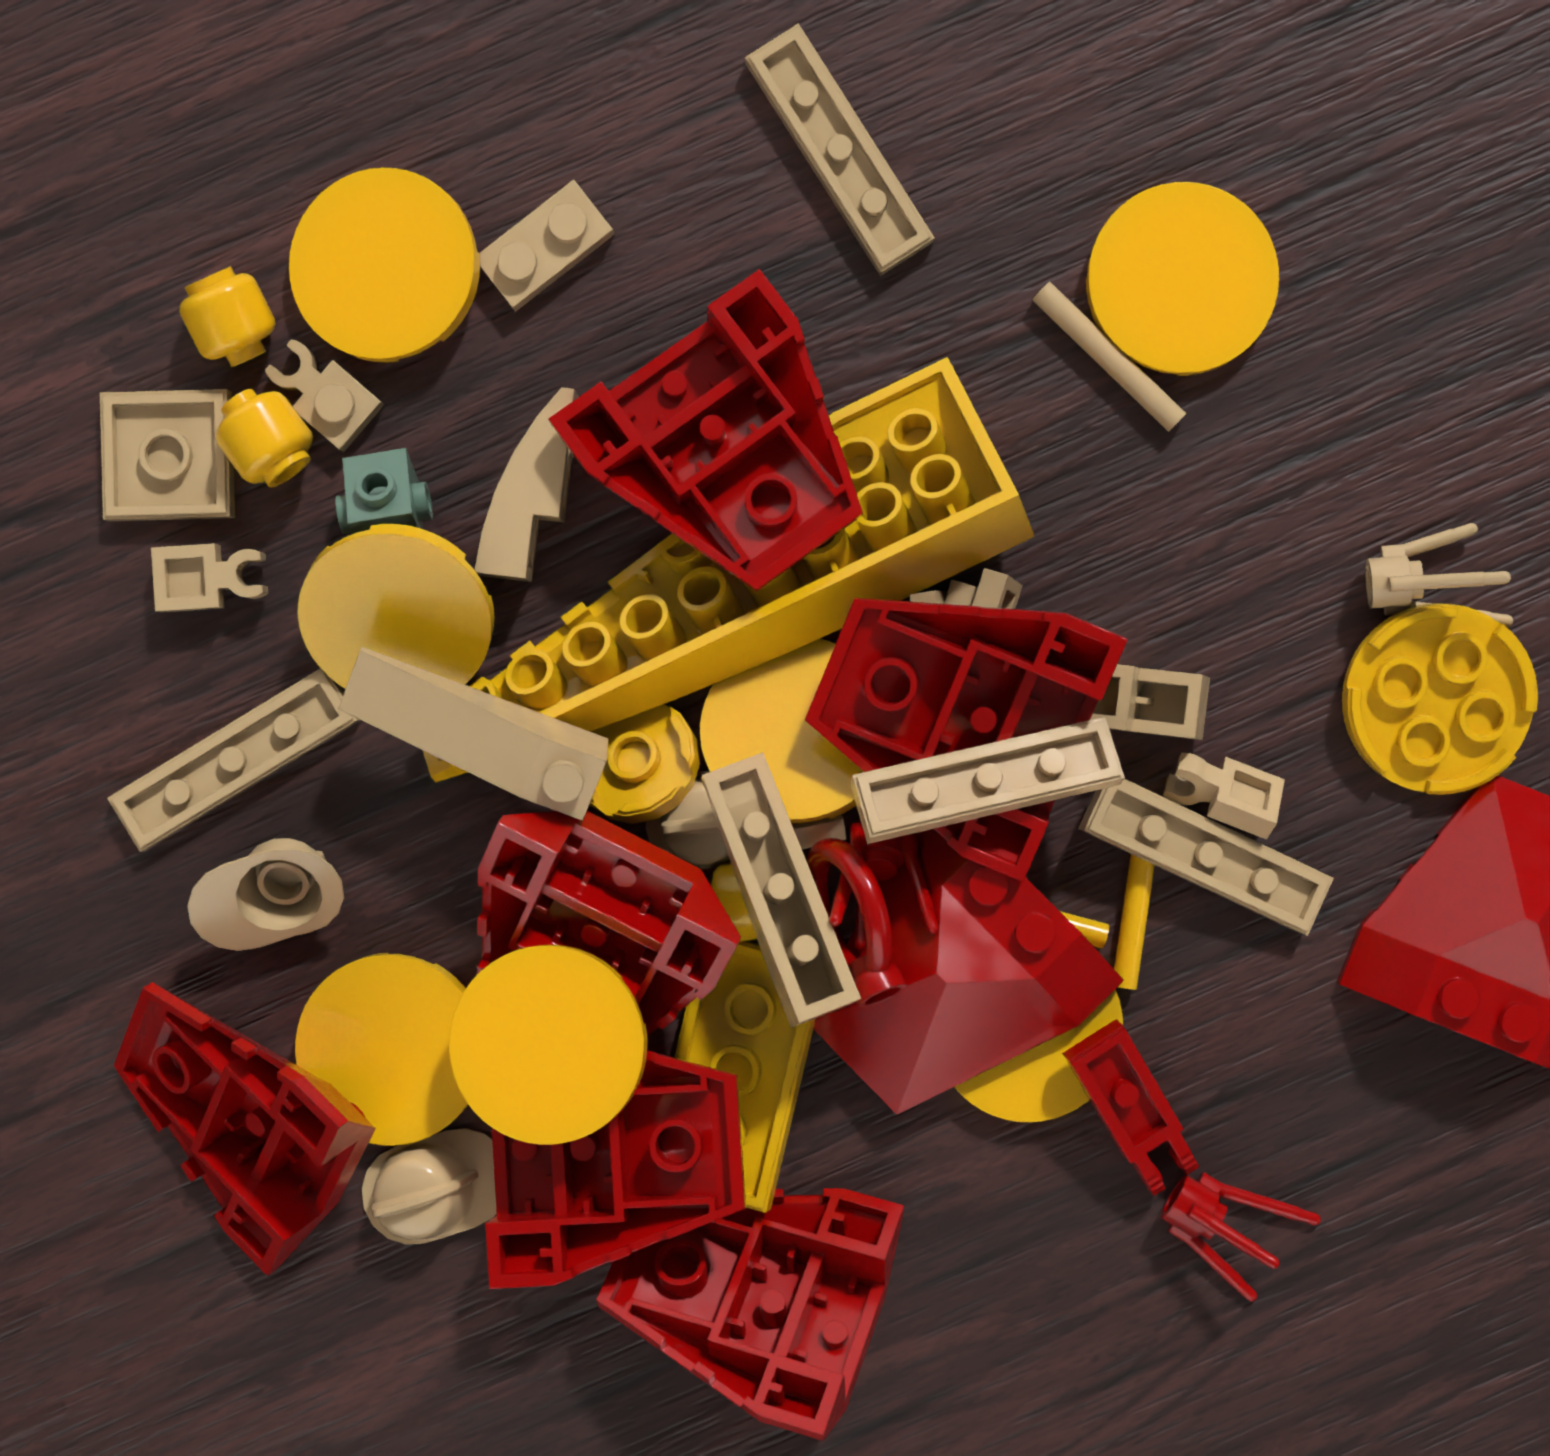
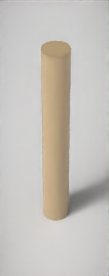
[1032,281,1186,432]

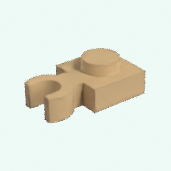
[265,339,385,452]
[151,543,268,613]

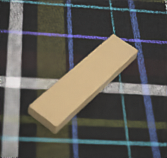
[745,23,935,276]
[107,668,361,852]
[850,717,1125,844]
[1078,779,1334,936]

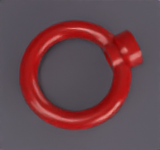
[806,838,907,1007]

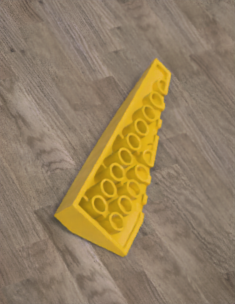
[423,357,1035,782]

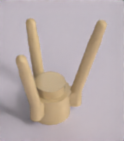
[1365,523,1513,627]

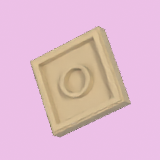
[100,389,235,521]

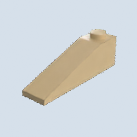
[338,647,608,820]
[701,752,861,1028]

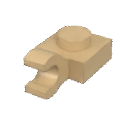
[1163,753,1285,840]

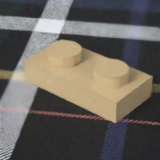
[480,179,615,312]

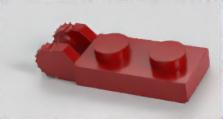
[1062,1019,1199,1196]

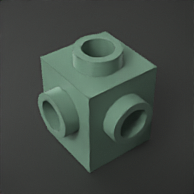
[335,448,433,534]

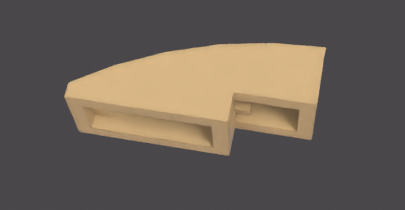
[475,387,579,582]
[1090,664,1210,740]

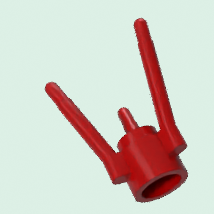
[829,819,939,950]
[1160,1172,1321,1302]

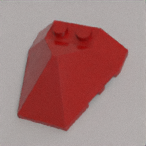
[548,269,863,592]
[805,598,1128,882]
[1336,775,1550,1069]
[477,811,741,1036]
[814,829,1124,1115]
[114,982,376,1276]
[485,1050,746,1289]
[596,1188,904,1441]

